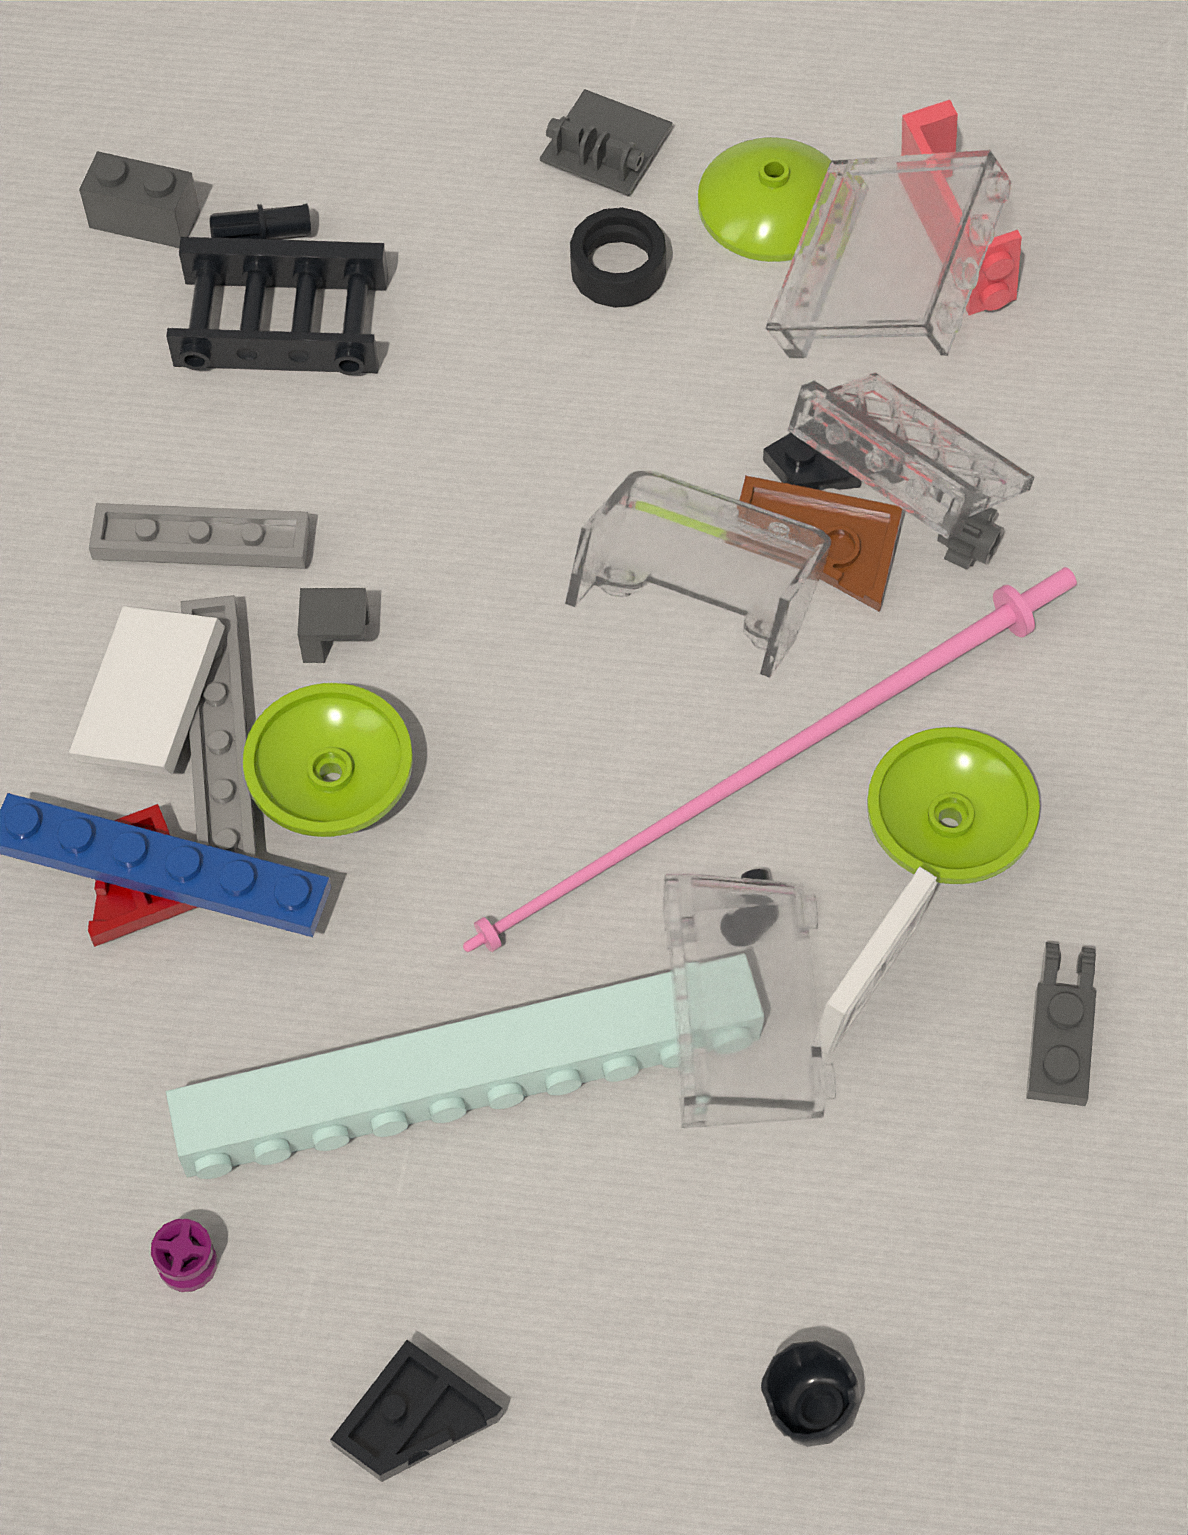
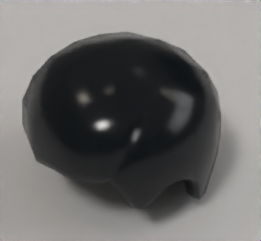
[761,1341,861,1447]

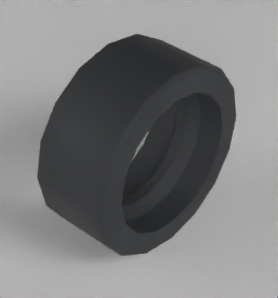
[570,207,666,307]

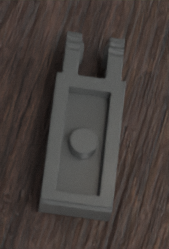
[1026,942,1096,1106]

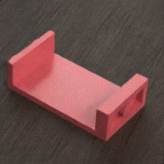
[901,99,1022,315]

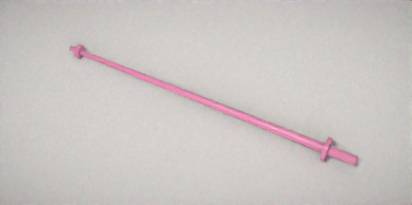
[463,567,1077,952]

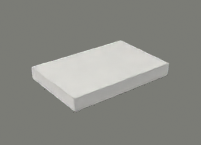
[69,606,225,775]
[811,867,938,1055]

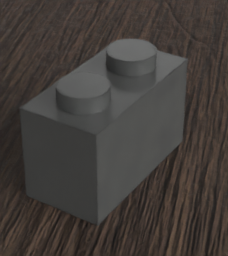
[79,151,200,248]

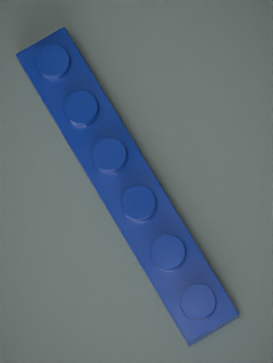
[0,793,332,938]

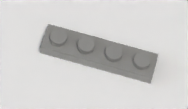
[89,503,310,568]

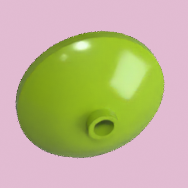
[698,137,848,262]
[243,683,413,837]
[867,727,1040,884]

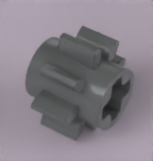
[937,499,1004,570]

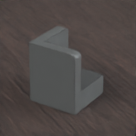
[297,588,370,663]

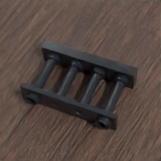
[166,237,388,375]

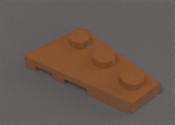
[734,475,903,612]

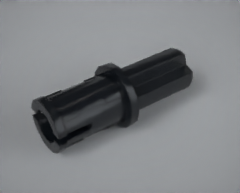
[209,203,311,239]

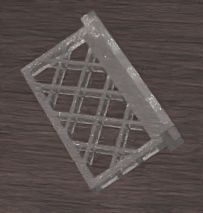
[788,372,1035,539]

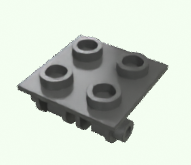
[540,89,672,195]

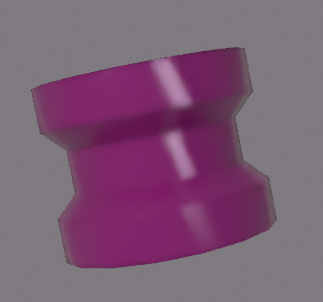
[151,1219,218,1292]

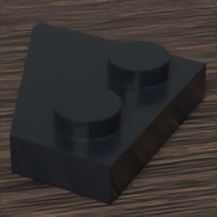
[330,1340,504,1482]

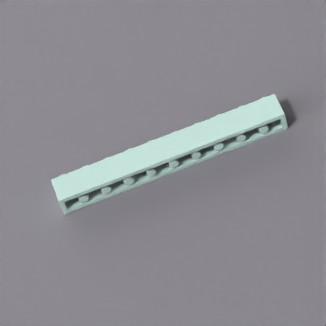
[166,955,763,1179]

